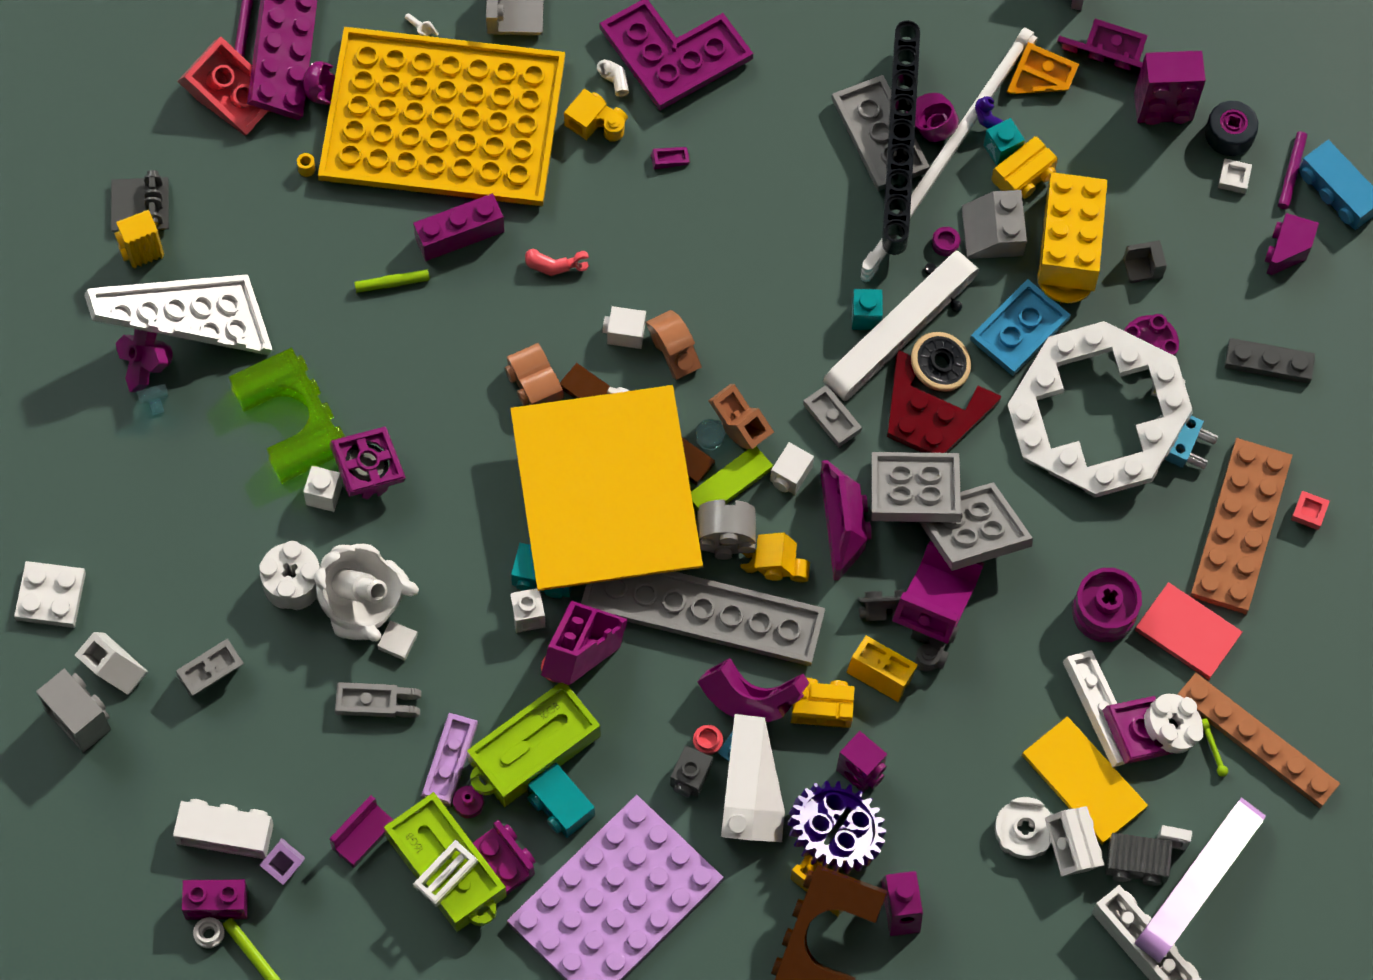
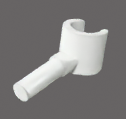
[405,13,439,36]

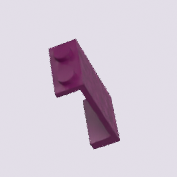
[892,541,984,644]

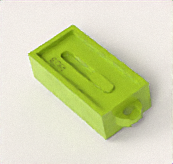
[467,683,601,807]
[384,792,507,932]

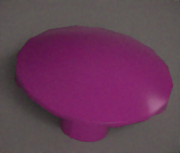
[1124,314,1179,356]

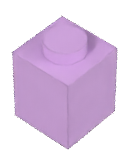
[260,838,305,885]

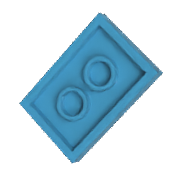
[970,279,1071,376]

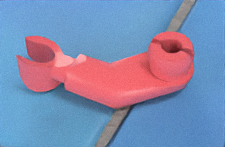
[525,249,589,276]

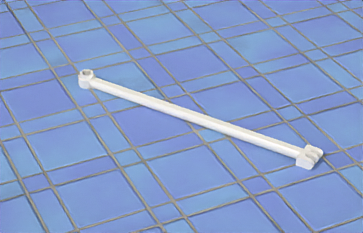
[860,27,1038,282]

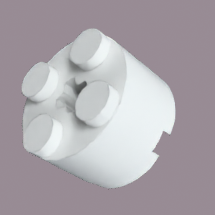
[259,541,320,610]

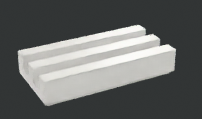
[413,840,478,907]

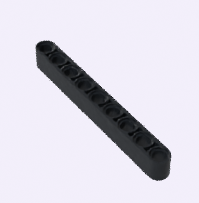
[882,20,920,255]

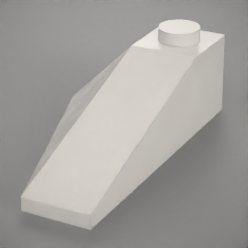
[721,714,785,842]

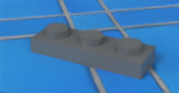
[1224,338,1315,384]

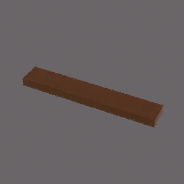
[560,363,715,486]

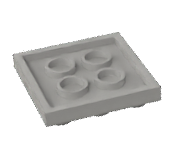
[871,452,961,522]
[919,482,1033,571]

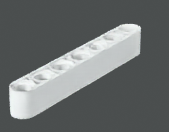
[823,251,979,401]

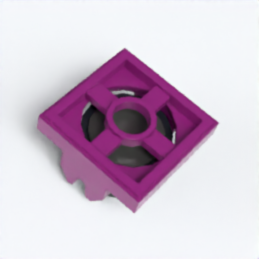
[330,426,406,499]

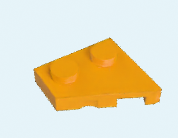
[1006,42,1079,94]

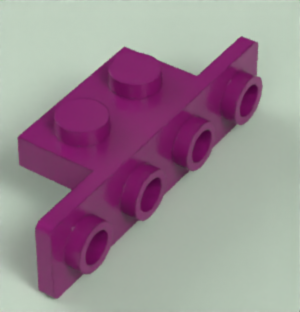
[1057,18,1148,71]

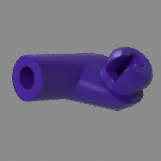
[975,96,1004,129]

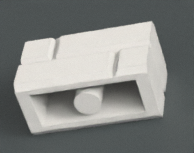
[1045,806,1104,877]

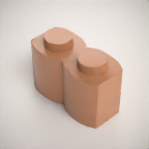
[504,343,564,406]

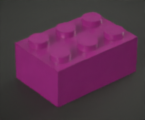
[1134,51,1206,125]

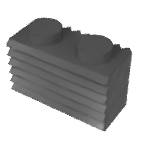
[1105,833,1173,886]

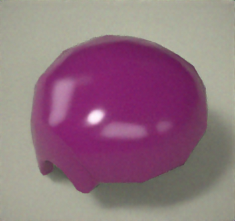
[303,61,335,105]

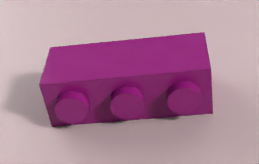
[413,193,505,261]

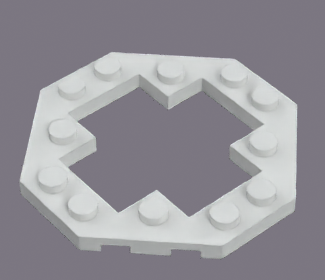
[1008,321,1193,498]

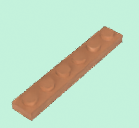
[1178,673,1340,809]

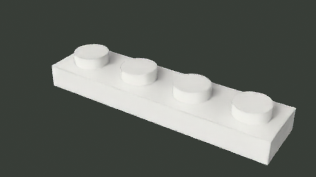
[1063,650,1125,768]

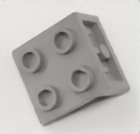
[486,0,544,35]

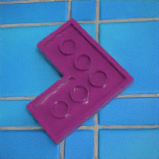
[599,0,754,111]

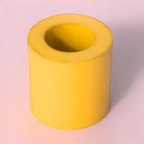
[297,153,316,177]
[790,559,810,582]

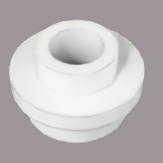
[193,917,225,949]

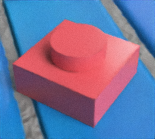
[1291,491,1330,530]

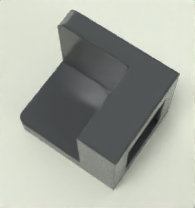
[1123,240,1167,283]

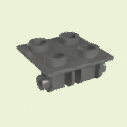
[111,170,169,232]

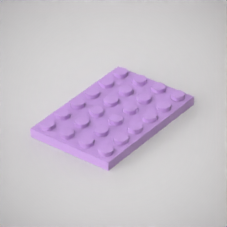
[507,795,724,980]

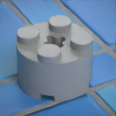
[697,500,756,560]

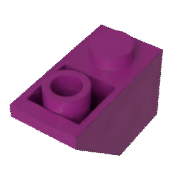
[1264,213,1319,275]

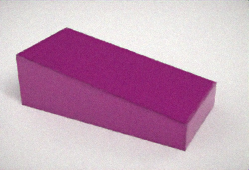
[651,147,690,169]

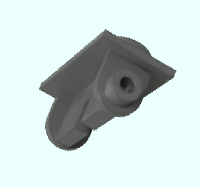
[858,590,907,622]

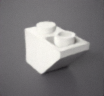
[75,632,148,695]

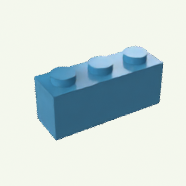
[1299,139,1373,230]

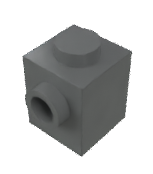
[670,745,713,798]

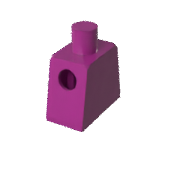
[881,871,923,936]

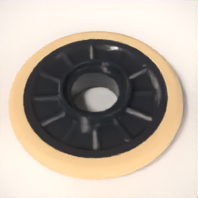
[911,332,971,392]

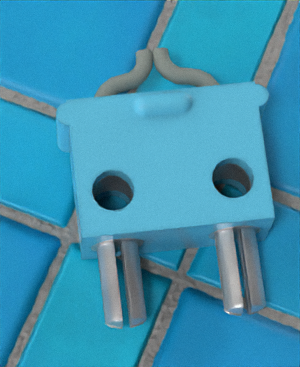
[1149,415,1218,469]

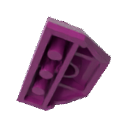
[820,460,871,580]

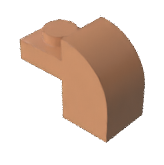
[645,310,702,380]
[708,384,774,449]

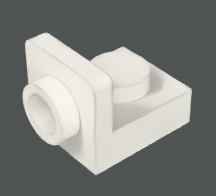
[511,588,546,633]

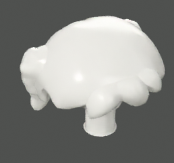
[315,544,419,642]

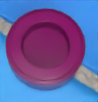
[931,227,961,256]

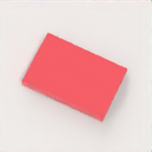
[1135,582,1243,680]

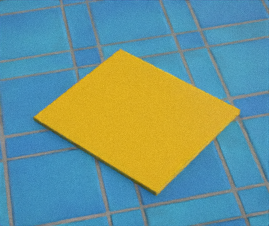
[510,385,703,591]

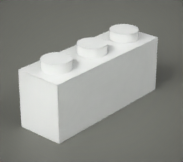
[173,799,274,859]

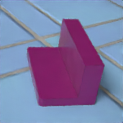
[329,795,394,868]

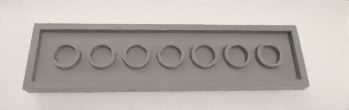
[581,572,825,666]

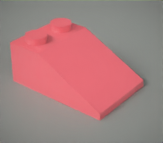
[177,37,268,136]

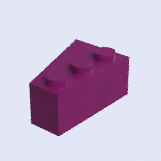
[541,601,628,685]

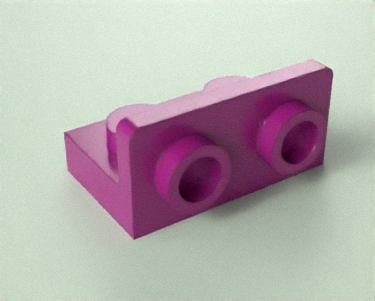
[473,820,536,895]

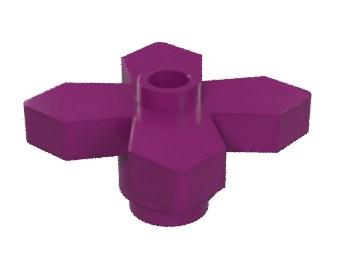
[116,329,173,393]

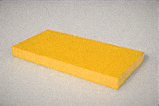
[1022,716,1148,845]

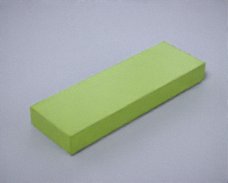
[691,446,773,511]

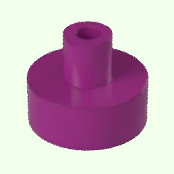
[453,786,484,818]

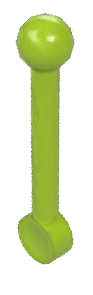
[1202,718,1229,777]

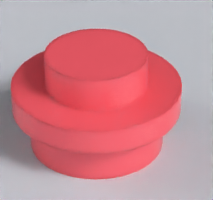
[693,725,723,755]

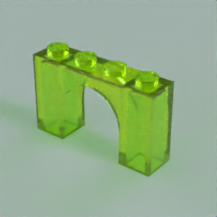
[229,347,345,484]

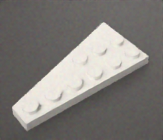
[84,274,272,355]

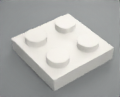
[14,561,86,628]

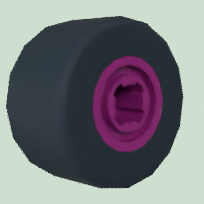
[1205,100,1259,156]

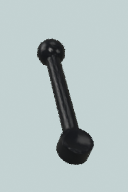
[925,263,962,312]

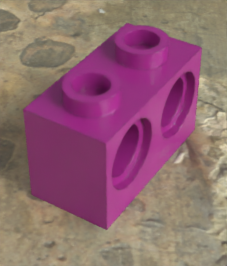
[836,731,887,793]
[182,879,248,920]

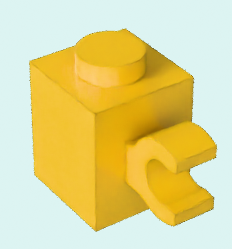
[740,532,797,581]

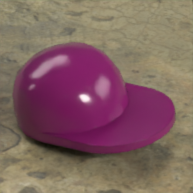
[906,93,959,142]

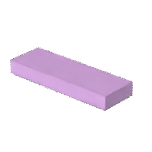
[421,713,478,807]

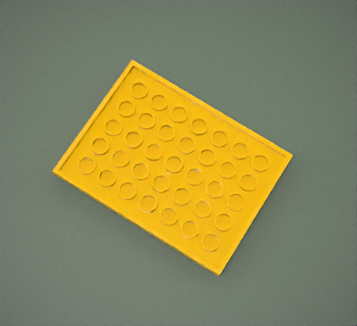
[318,27,565,206]

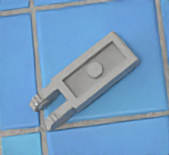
[335,682,422,718]

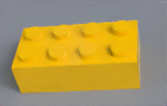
[1038,172,1107,291]

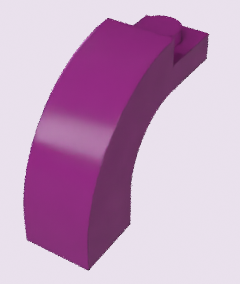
[697,658,809,722]

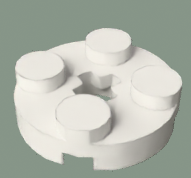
[1144,694,1203,754]
[995,797,1053,859]

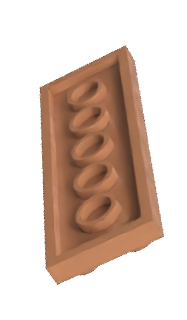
[1190,438,1293,615]

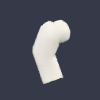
[597,59,629,97]

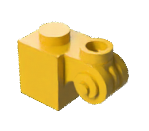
[564,88,628,141]

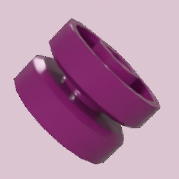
[1072,568,1142,642]

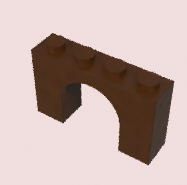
[771,865,888,980]

